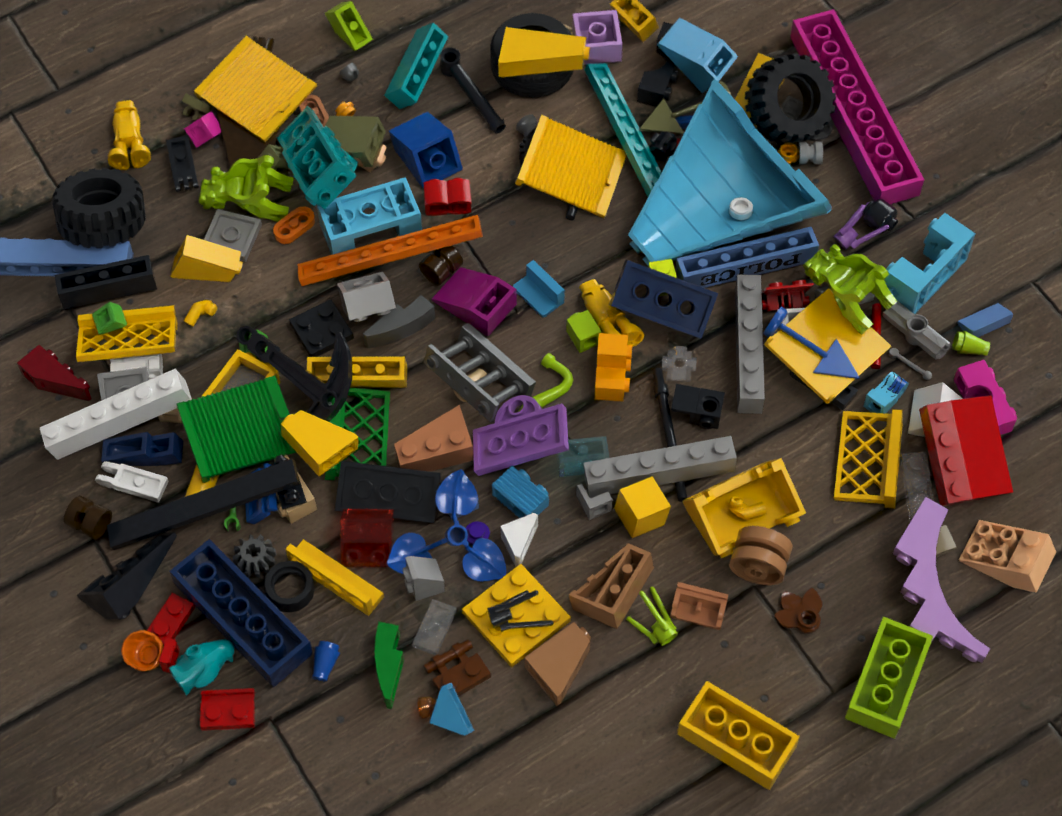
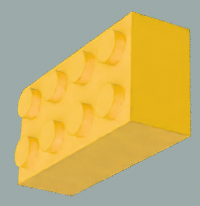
[677,681,800,790]

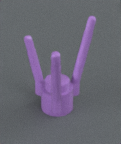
[833,202,889,250]

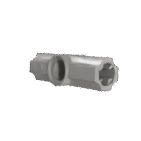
[883,301,951,360]

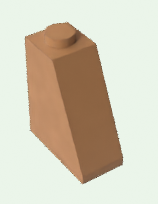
[525,622,591,706]

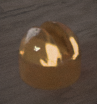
[417,697,436,719]

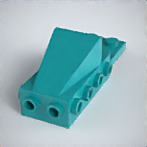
[277,106,358,210]

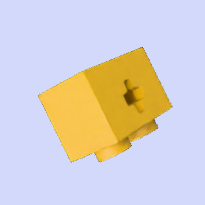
[610,0,659,42]

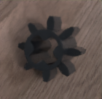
[649,131,677,159]

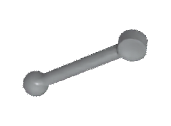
[889,348,932,380]

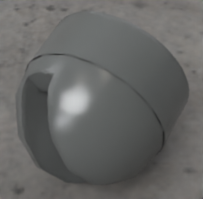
[339,62,359,82]

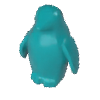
[169,639,235,695]

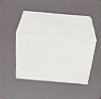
[908,382,963,437]

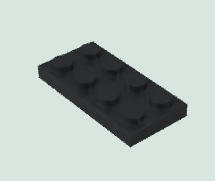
[335,461,441,523]

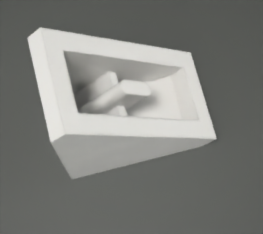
[501,513,538,567]

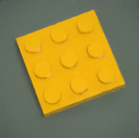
[462,564,571,668]

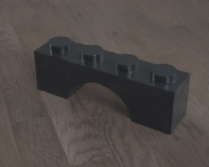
[637,22,679,107]

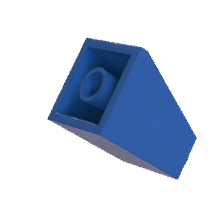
[389,111,463,189]

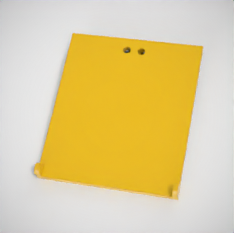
[194,36,317,142]
[515,115,626,218]
[764,288,891,404]

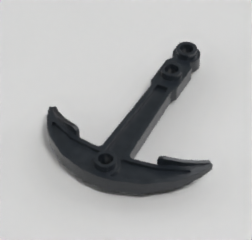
[237,326,352,422]

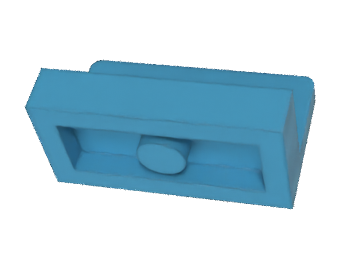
[513,260,565,318]

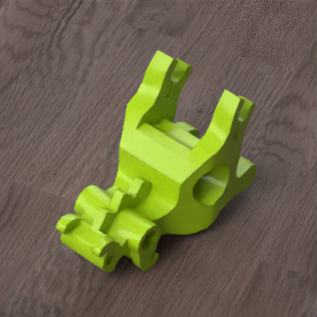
[199,155,294,222]
[803,244,897,334]

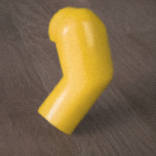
[183,300,217,327]
[729,496,767,520]

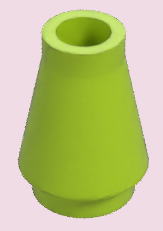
[952,330,990,356]

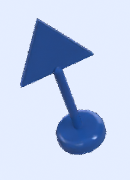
[763,306,860,379]

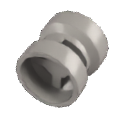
[798,141,823,164]

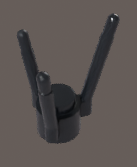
[487,590,554,631]

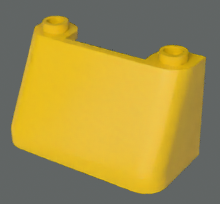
[682,458,806,558]

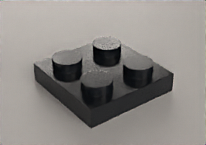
[289,299,354,357]

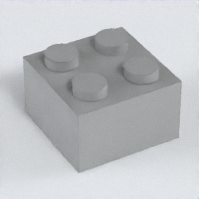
[337,272,396,322]

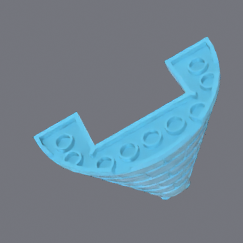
[628,79,832,266]

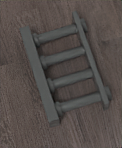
[423,323,536,423]

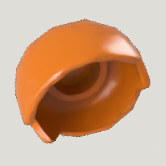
[121,630,164,672]

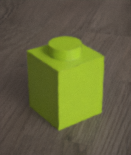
[566,310,601,353]

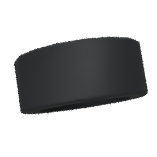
[264,561,315,613]

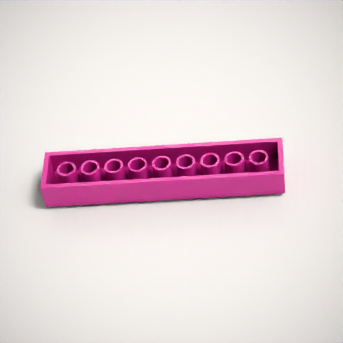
[790,9,924,204]

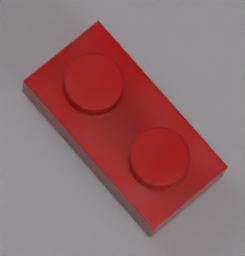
[147,593,195,646]

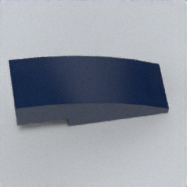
[101,432,184,466]

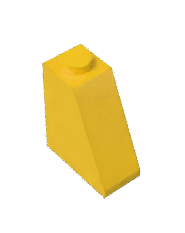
[170,235,243,282]
[281,410,358,476]

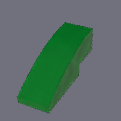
[375,622,404,709]

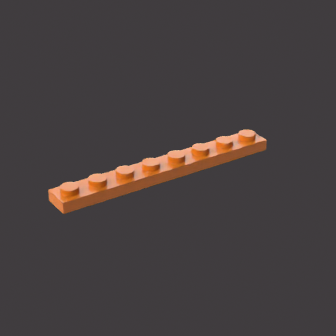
[297,215,483,286]

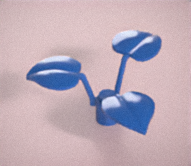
[387,470,506,581]

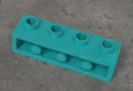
[384,22,449,109]

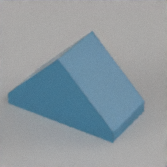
[430,683,474,736]

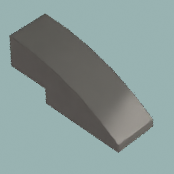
[363,295,436,349]

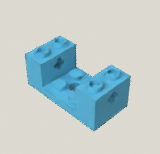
[317,177,422,255]
[884,213,976,314]

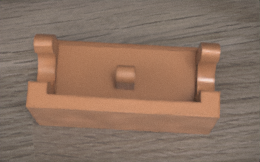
[670,582,729,630]

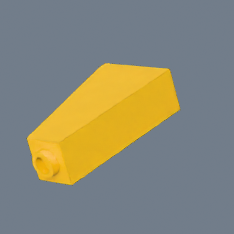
[498,27,590,77]

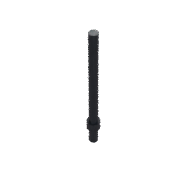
[652,368,687,502]

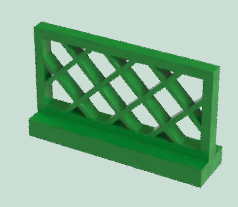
[325,388,390,481]

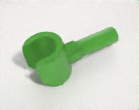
[224,507,241,532]

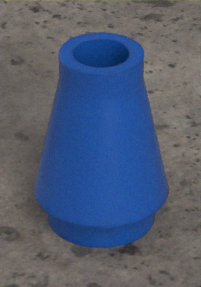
[312,641,340,682]

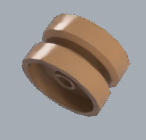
[729,526,793,586]

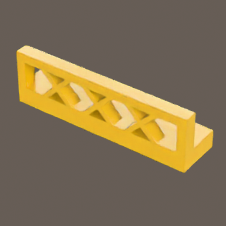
[285,539,384,616]

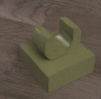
[182,93,213,121]

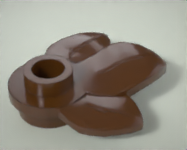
[774,588,822,633]

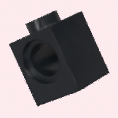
[694,388,725,429]

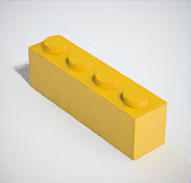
[307,356,407,388]

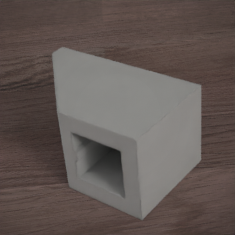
[402,556,445,601]

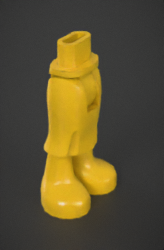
[107,100,151,170]
[579,279,644,347]

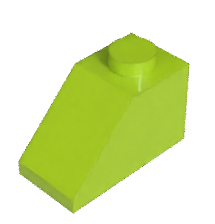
[325,1,373,51]

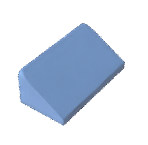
[957,303,1013,337]

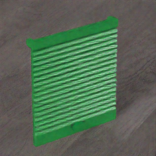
[176,376,296,483]

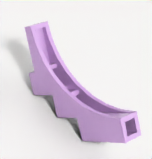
[893,497,990,663]

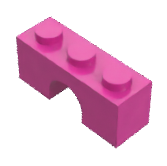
[954,360,1017,435]

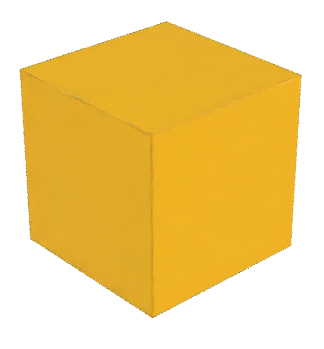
[614,476,671,538]

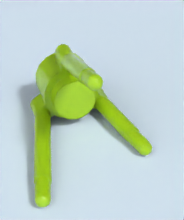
[626,587,678,646]

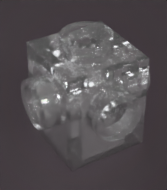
[662,346,697,382]

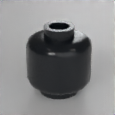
[862,199,898,234]

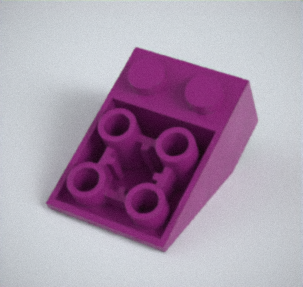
[432,267,517,336]

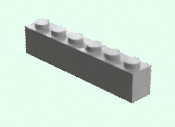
[735,275,765,414]
[583,436,737,498]

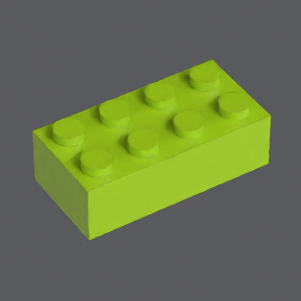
[845,617,933,739]

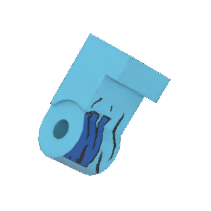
[863,372,909,413]

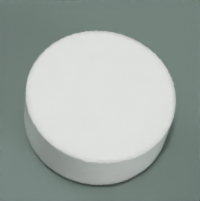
[729,198,753,220]

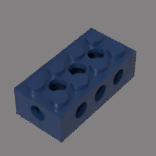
[609,260,718,339]

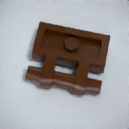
[423,639,491,697]

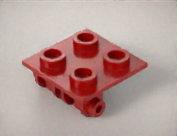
[762,280,814,312]

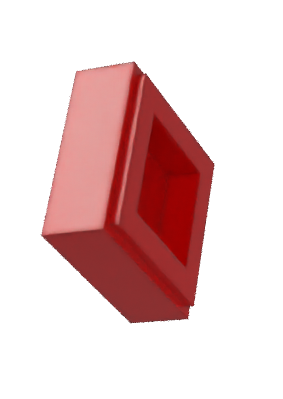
[159,638,180,673]

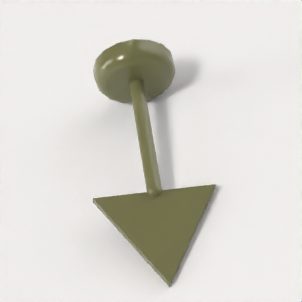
[639,81,731,135]

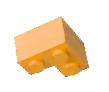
[595,333,632,402]

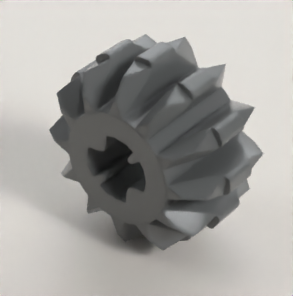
[233,534,277,578]

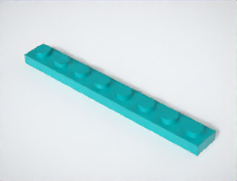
[584,63,662,197]

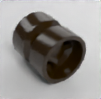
[419,246,463,286]
[64,495,112,540]

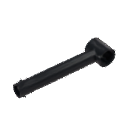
[440,47,506,134]

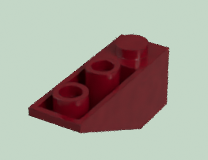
[17,345,92,401]

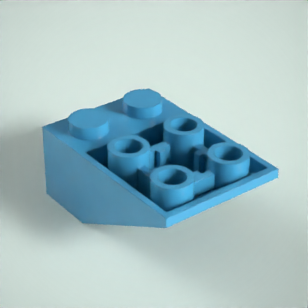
[657,18,738,93]

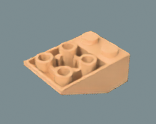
[959,520,1056,593]

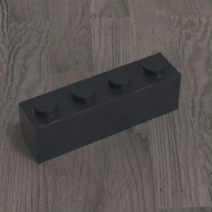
[54,255,157,310]

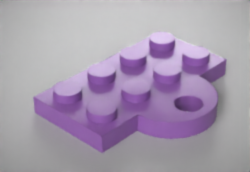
[473,395,569,476]

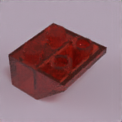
[340,509,394,567]

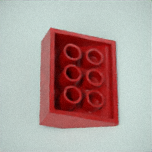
[919,395,1013,506]

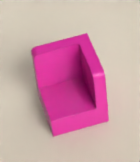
[184,112,222,148]

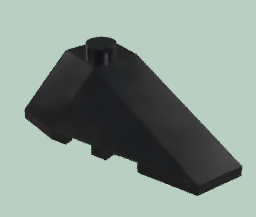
[77,532,177,620]

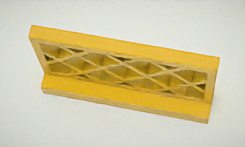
[76,305,178,362]
[834,409,903,509]

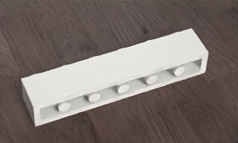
[40,368,192,460]

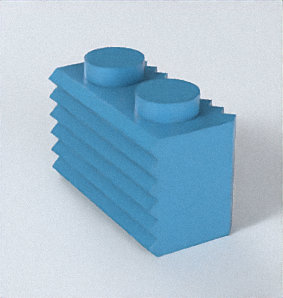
[492,466,549,518]

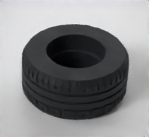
[490,13,574,98]

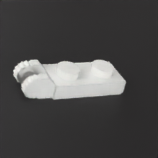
[95,461,169,503]

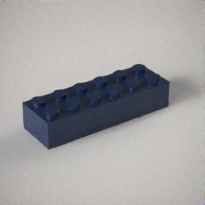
[170,539,313,688]

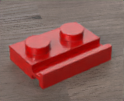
[200,688,255,731]

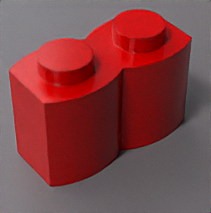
[423,178,471,216]

